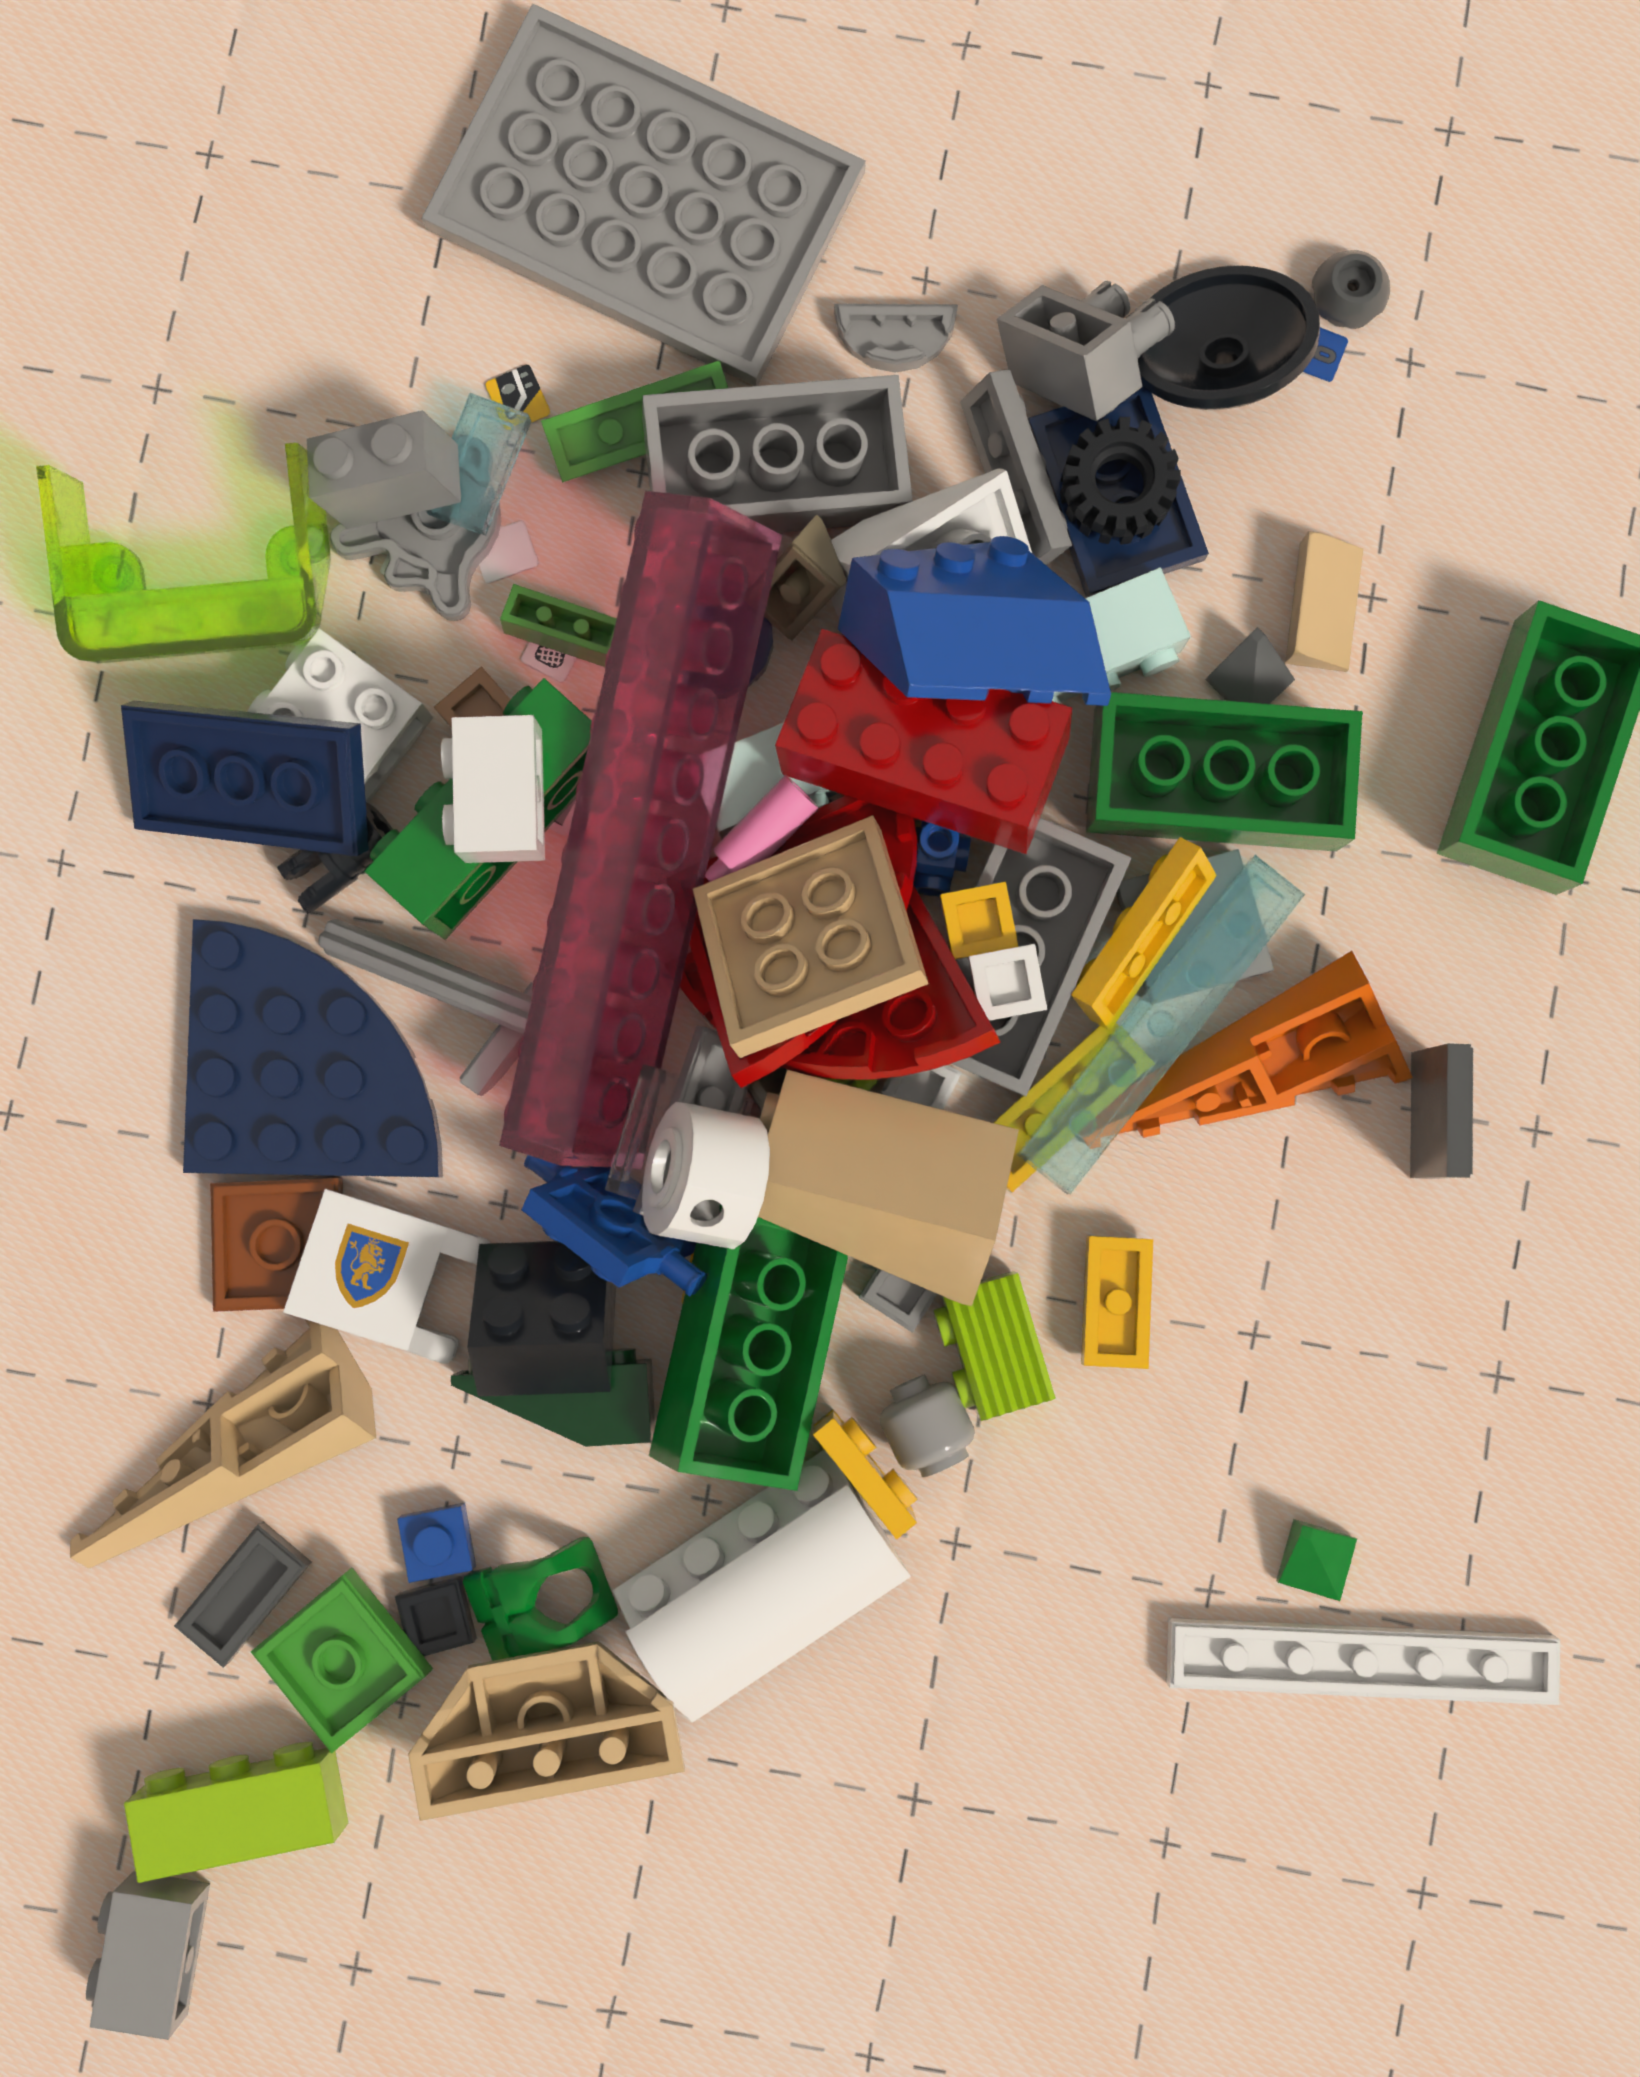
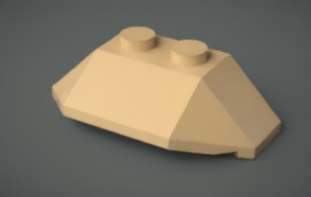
[408,1641,685,1821]

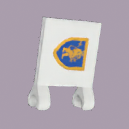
[283,1189,491,1364]

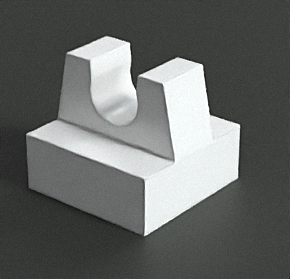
[968,944,1047,1021]

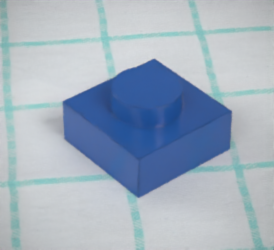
[397,1503,476,1583]

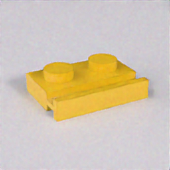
[813,1409,918,1540]

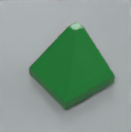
[1276,1519,1357,1601]

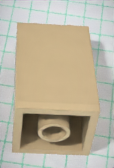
[758,1070,1019,1306]

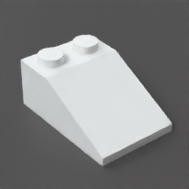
[831,468,1032,620]

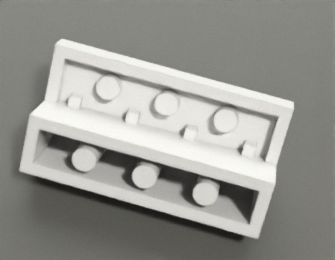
[612,1449,911,1723]

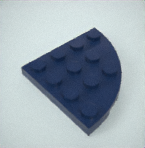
[183,919,443,1178]

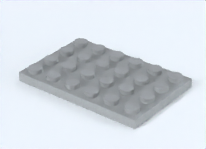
[421,4,866,386]

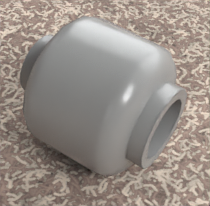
[879,1374,975,1477]

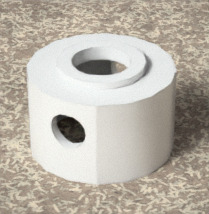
[642,1102,770,1249]

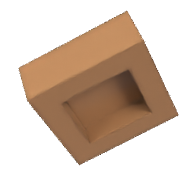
[434,666,511,728]

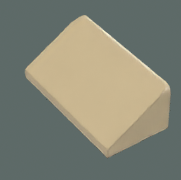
[1285,531,1363,672]

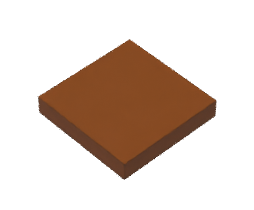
[210,1178,343,1312]

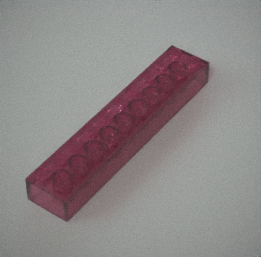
[499,491,782,1168]

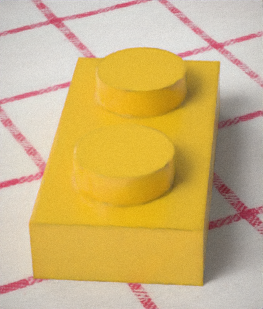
[1081,1236,1154,1369]

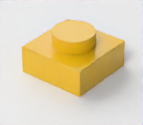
[940,882,1019,960]

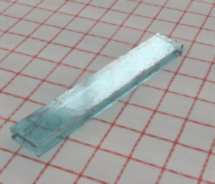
[1017,854,1305,1195]

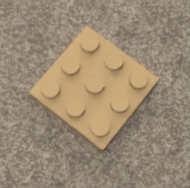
[693,815,929,1058]

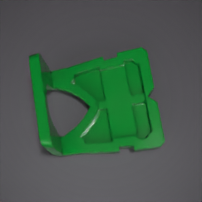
[463,1537,618,1661]

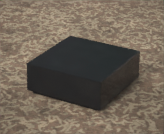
[395,1575,477,1656]

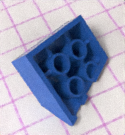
[838,536,1111,706]

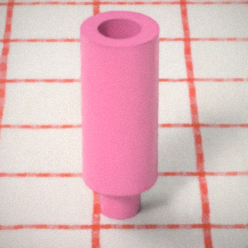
[704,775,819,882]

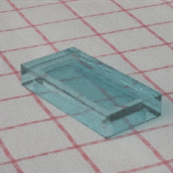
[426,393,531,536]

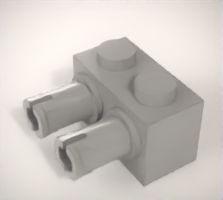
[997,281,1175,421]

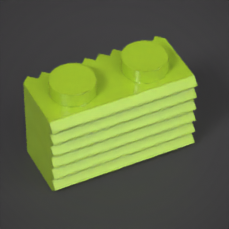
[933,1271,1056,1421]

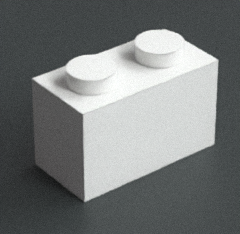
[441,715,545,863]

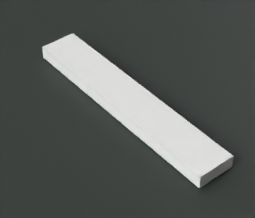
[1166,1618,1560,1705]

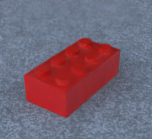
[775,629,1073,855]

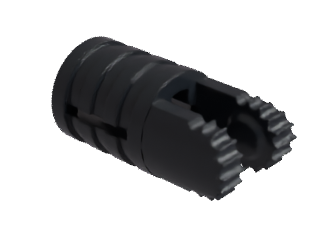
[277,802,393,914]

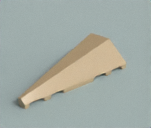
[70,1319,376,1569]

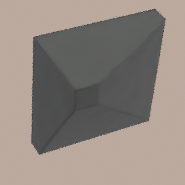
[1205,627,1295,704]

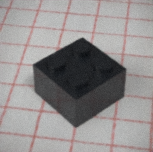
[467,1241,616,1397]

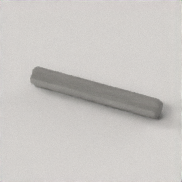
[318,919,546,1036]

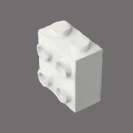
[248,628,433,803]

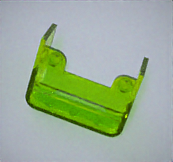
[36,443,331,664]

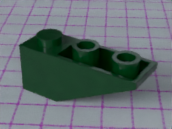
[451,1348,655,1447]

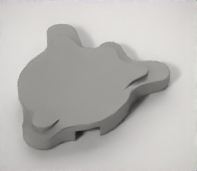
[330,438,501,621]

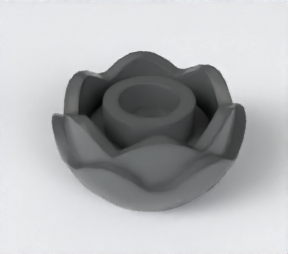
[1312,250,1390,329]

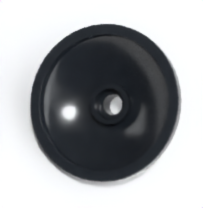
[1138,266,1320,410]

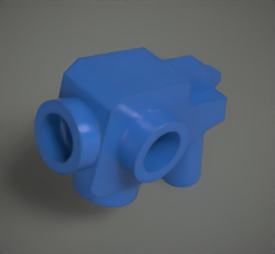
[913,820,971,897]

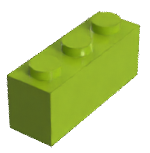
[124,1742,349,1883]

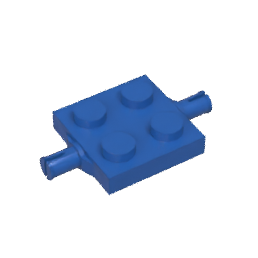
[521,1145,707,1297]

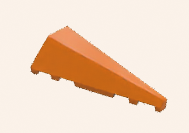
[1079,951,1413,1149]

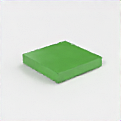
[251,1568,433,1754]

